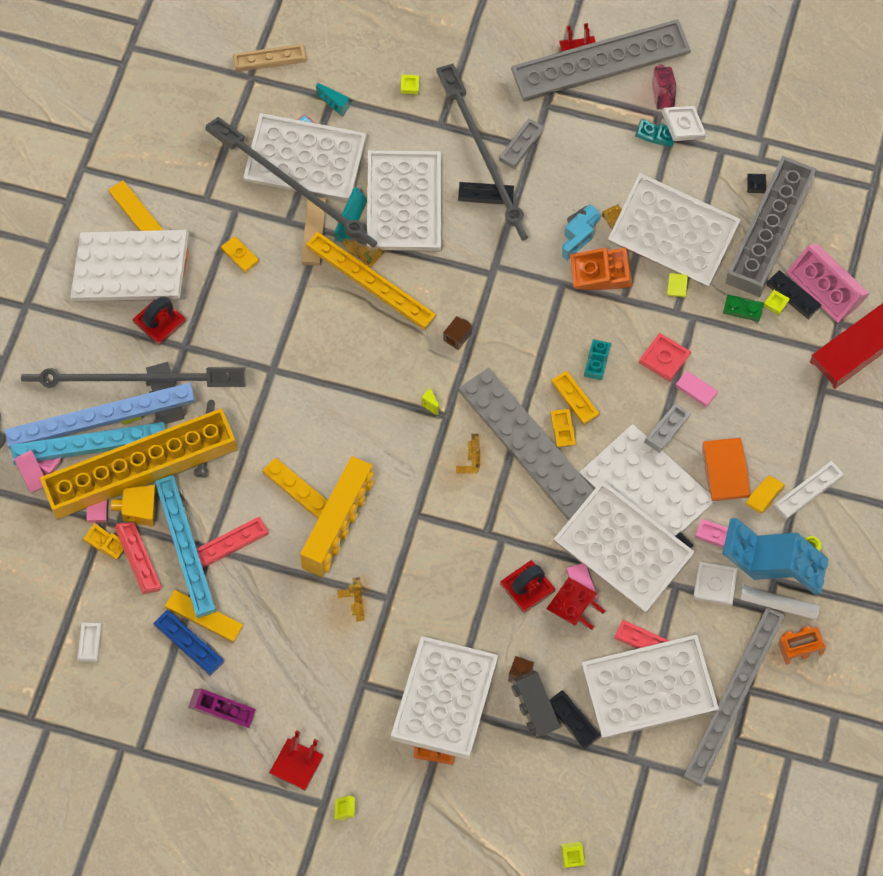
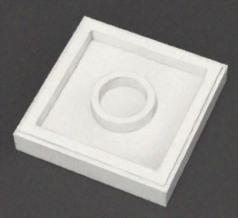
[661,106,707,141]
[693,561,738,607]

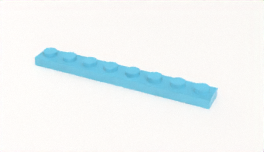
[11,422,165,465]
[155,475,216,618]

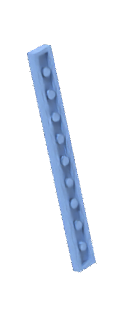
[5,383,195,449]

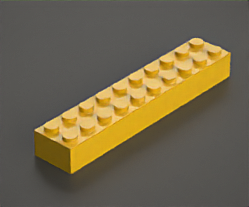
[40,408,238,520]

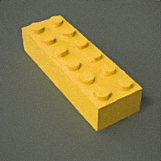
[300,456,375,578]

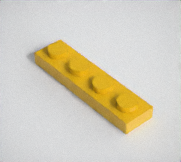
[262,457,328,519]

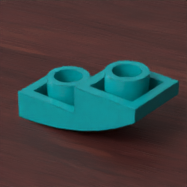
[635,119,674,147]
[584,339,611,380]

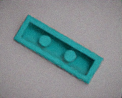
[334,187,367,245]

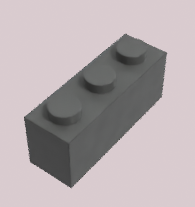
[145,362,184,424]
[511,670,561,737]

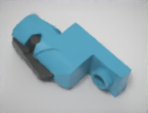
[562,204,601,261]

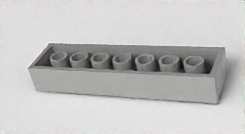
[725,156,817,297]

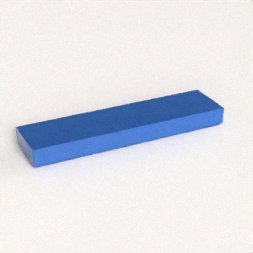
[153,610,224,676]

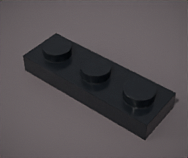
[458,182,514,204]
[766,270,822,320]
[550,690,601,750]

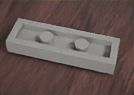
[499,118,544,169]
[644,403,691,453]

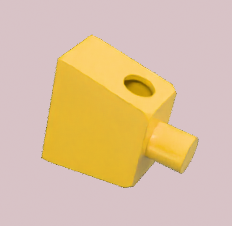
[111,485,157,527]

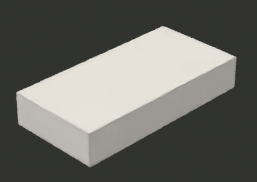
[77,622,102,663]

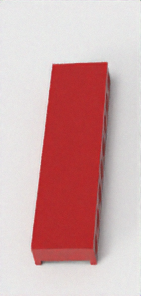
[810,303,883,389]

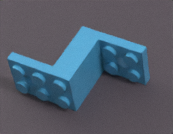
[722,518,828,594]

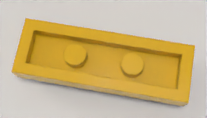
[551,371,599,426]

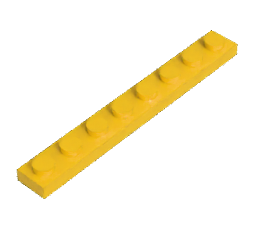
[306,231,436,331]

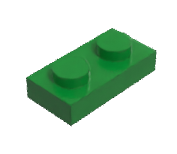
[723,294,764,322]

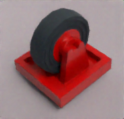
[132,297,186,345]
[500,560,555,613]

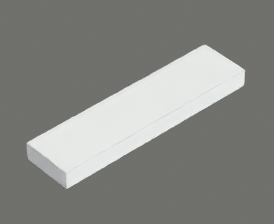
[773,460,844,520]
[740,586,820,620]

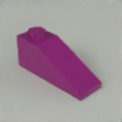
[188,688,256,728]

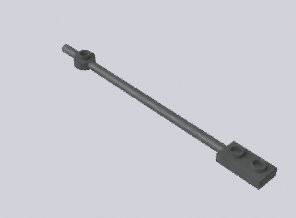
[436,63,528,241]
[205,117,377,248]
[21,367,246,388]

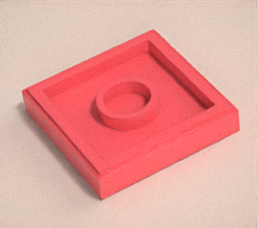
[639,333,691,382]

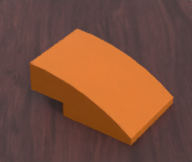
[570,247,633,290]
[702,438,750,501]

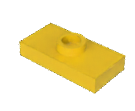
[221,236,259,274]

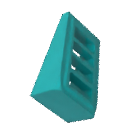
[316,83,350,116]

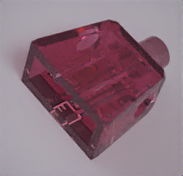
[652,64,676,110]

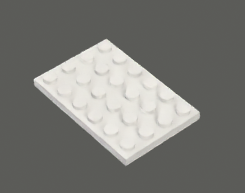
[243,113,366,201]
[367,150,441,251]
[608,173,741,287]
[70,230,189,301]
[579,424,716,536]
[553,480,695,613]
[581,635,719,740]
[390,636,498,760]

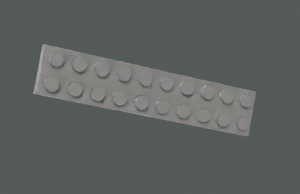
[511,19,691,100]
[458,367,594,521]

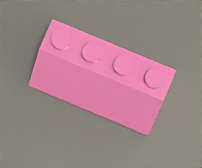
[786,244,870,323]

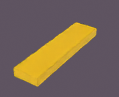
[108,180,163,231]
[165,590,243,643]

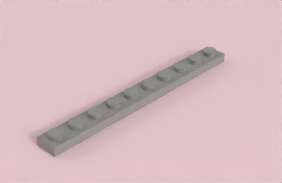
[683,607,785,787]

